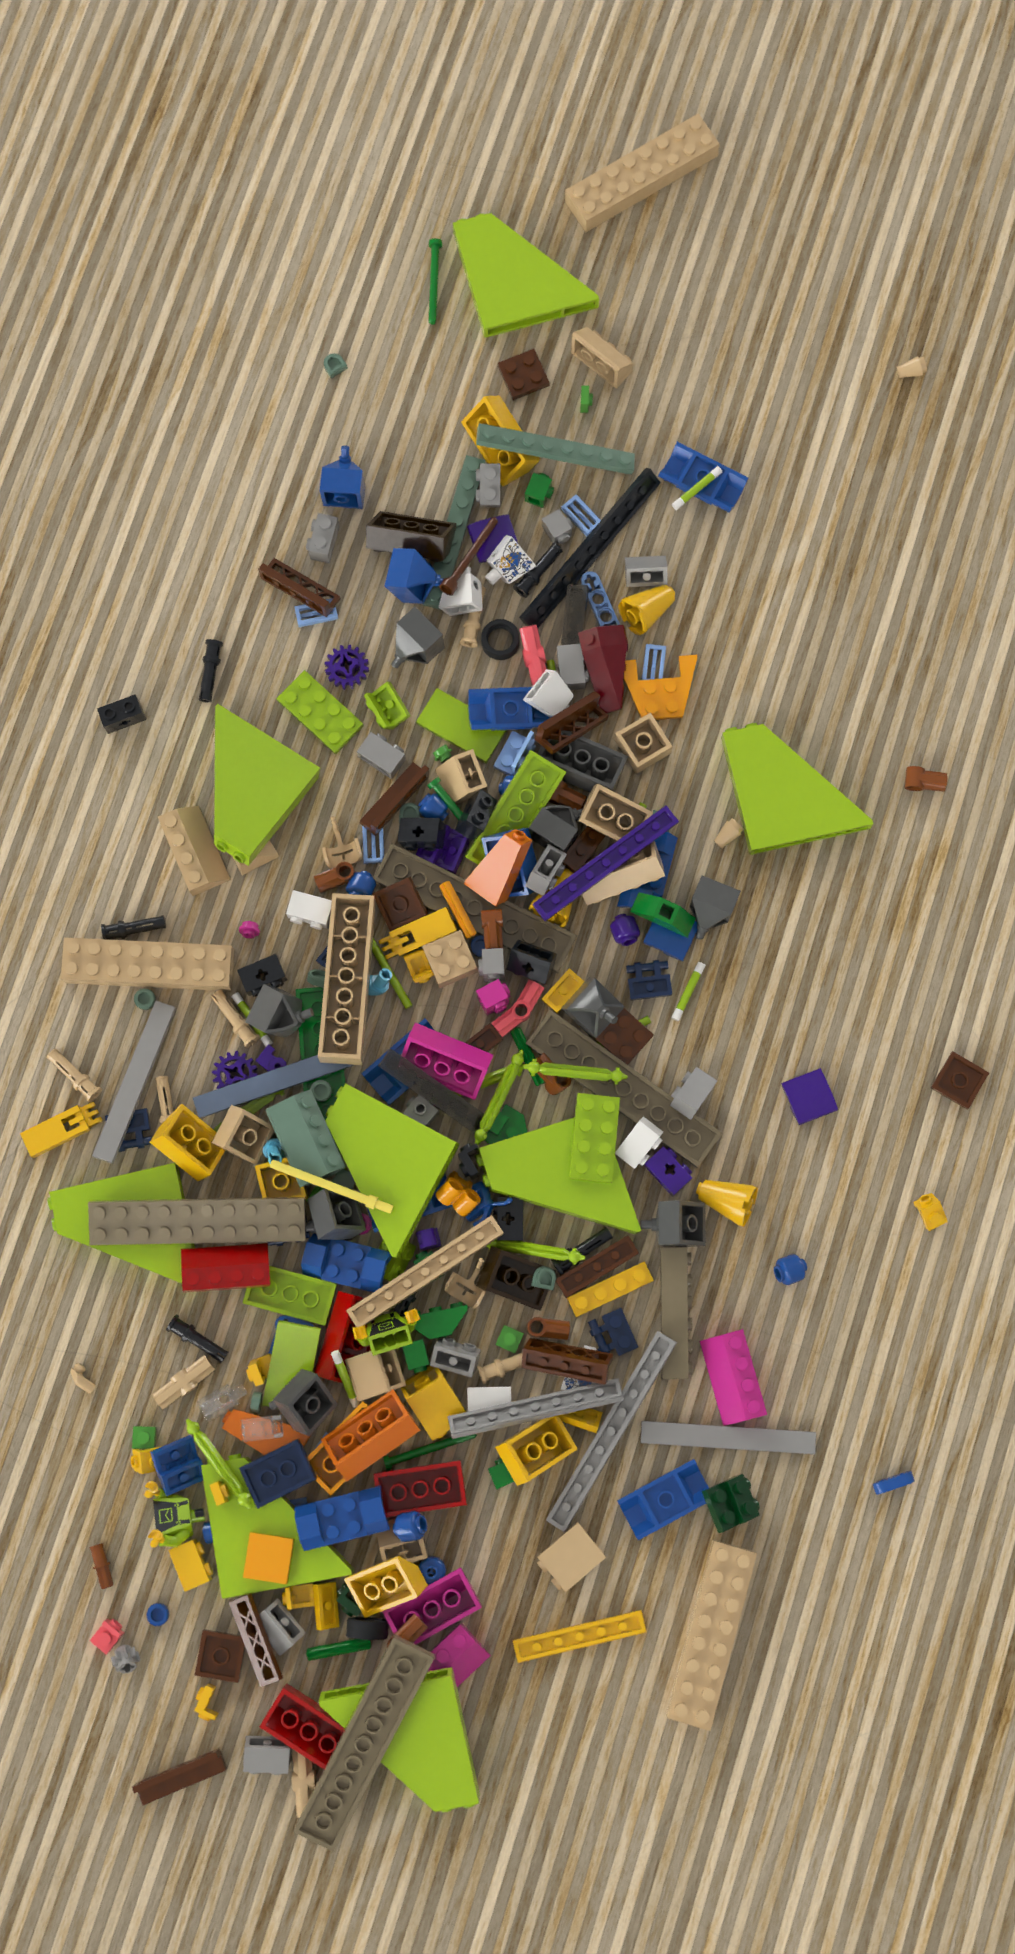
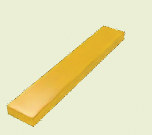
[513,1610,647,1663]

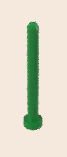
[428,238,442,325]
[427,777,476,840]
[383,1434,477,1471]

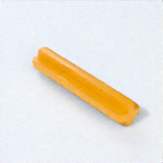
[439,881,476,939]

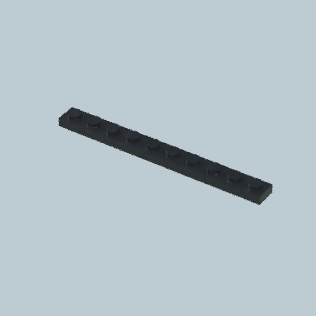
[519,468,661,628]

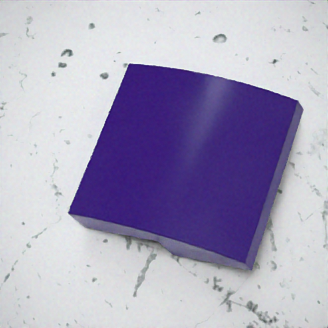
[467,514,518,563]
[416,825,470,874]
[782,1068,838,1125]

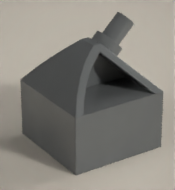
[391,606,445,668]
[529,805,583,853]
[689,875,741,940]
[561,977,625,1038]
[245,984,314,1038]
[306,1189,366,1240]
[640,1200,706,1247]
[269,1369,338,1436]

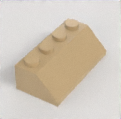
[158,806,231,896]
[581,841,665,905]

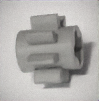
[111,1645,140,1674]

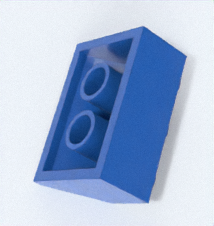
[481,828,537,897]

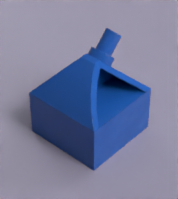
[319,446,366,509]
[385,548,444,604]

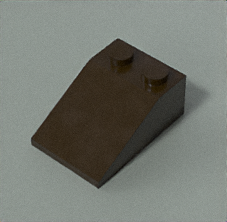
[476,1246,556,1311]

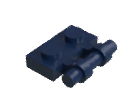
[626,960,672,1001]
[105,1108,152,1152]
[588,1308,638,1356]

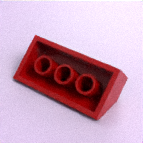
[181,1243,270,1293]
[315,1291,371,1383]
[259,1683,345,1769]

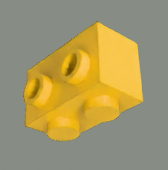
[168,1538,213,1592]

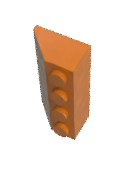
[320,1389,420,1481]

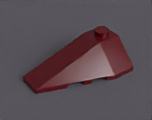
[578,625,628,714]

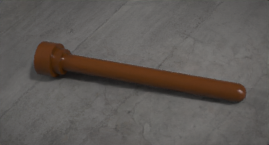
[439,517,498,596]

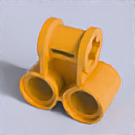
[435,1171,481,1217]

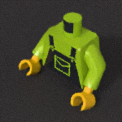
[353,1308,420,1356]
[144,1481,205,1548]

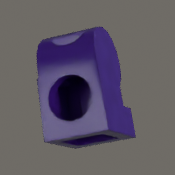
[255,1044,287,1072]
[416,1228,442,1252]

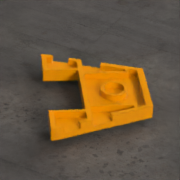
[624,655,697,720]

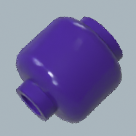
[610,914,640,946]

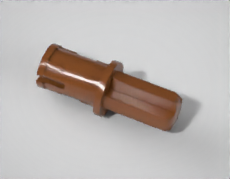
[89,1543,114,1589]

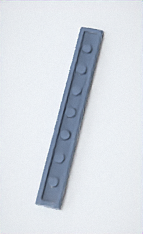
[193,1055,354,1119]

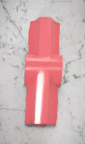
[519,625,546,687]
[491,980,545,1038]

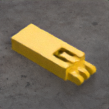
[378,907,458,960]
[20,1102,103,1158]

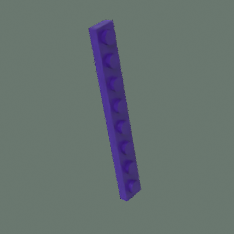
[533,805,679,922]

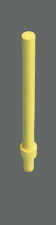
[270,1160,394,1214]

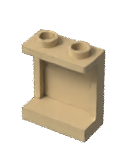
[537,1521,606,1592]

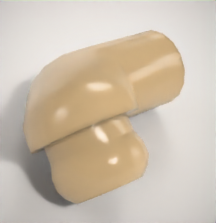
[70,1363,96,1394]

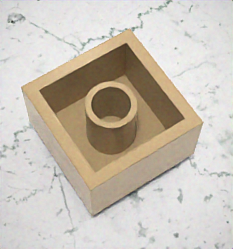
[615,713,673,774]
[422,930,478,989]
[212,1105,274,1165]

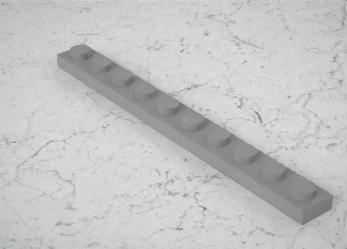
[546,1331,677,1532]

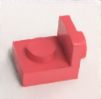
[89,1619,125,1655]

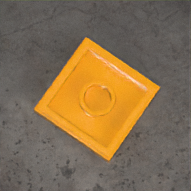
[243,1532,294,1584]

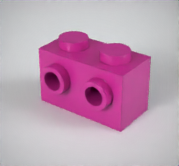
[476,979,511,1016]

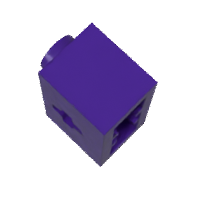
[644,1146,692,1197]

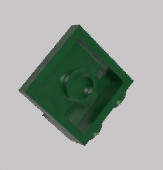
[701,1474,760,1534]

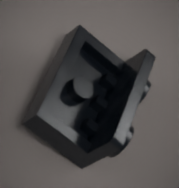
[458,1143,479,1180]

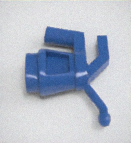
[465,1182,513,1226]

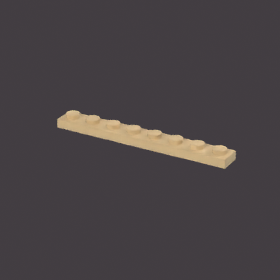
[346,1215,504,1327]

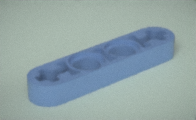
[581,571,620,626]

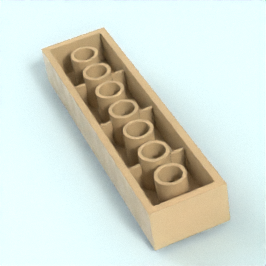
[565,113,720,233]
[318,893,376,1065]
[61,938,235,991]
[666,1539,757,1731]

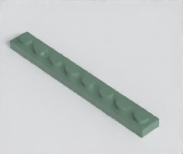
[476,423,635,475]
[423,455,486,610]

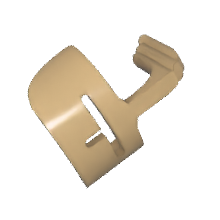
[322,816,362,869]
[444,1258,487,1309]

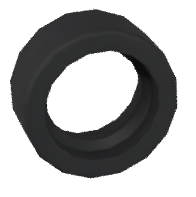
[481,619,520,660]
[346,1617,389,1640]

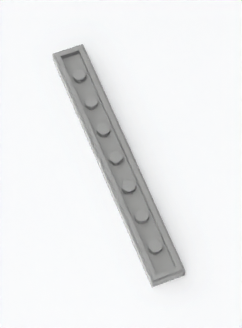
[92,1001,176,1164]
[448,1378,624,1439]
[640,1421,816,1454]

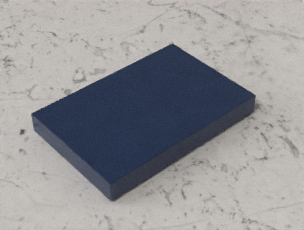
[239,1439,317,1509]

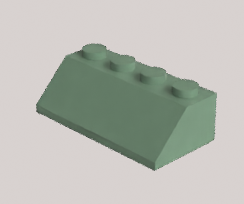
[265,1089,346,1188]

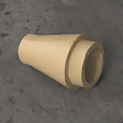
[896,356,927,379]
[713,818,744,849]

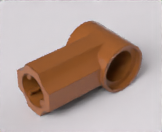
[904,766,948,792]
[548,781,587,810]
[314,862,356,893]
[481,909,503,949]
[537,1053,571,1095]
[526,1317,570,1340]
[387,1613,428,1648]

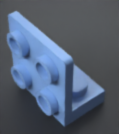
[493,730,536,775]

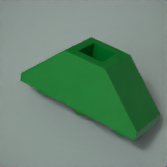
[630,892,696,938]
[405,1302,468,1340]

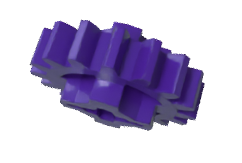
[325,644,369,690]
[212,1051,258,1089]

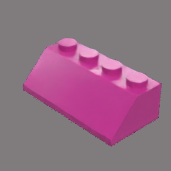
[397,1023,493,1100]
[699,1329,767,1426]
[382,1567,482,1645]
[428,1622,491,1687]

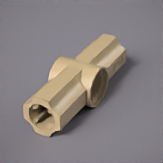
[152,1355,216,1410]
[292,1749,317,1817]

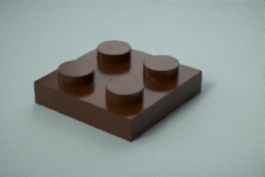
[498,349,550,400]
[372,876,428,931]
[594,1008,654,1065]
[930,1051,989,1110]
[195,1629,245,1683]

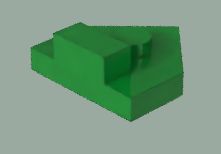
[484,1104,527,1144]

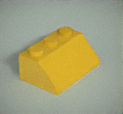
[150,1104,226,1182]
[344,1556,428,1618]

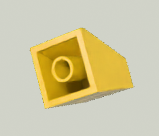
[401,1365,466,1441]

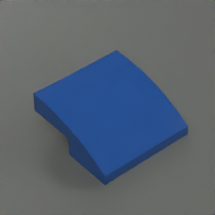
[643,921,698,962]
[150,1435,203,1496]

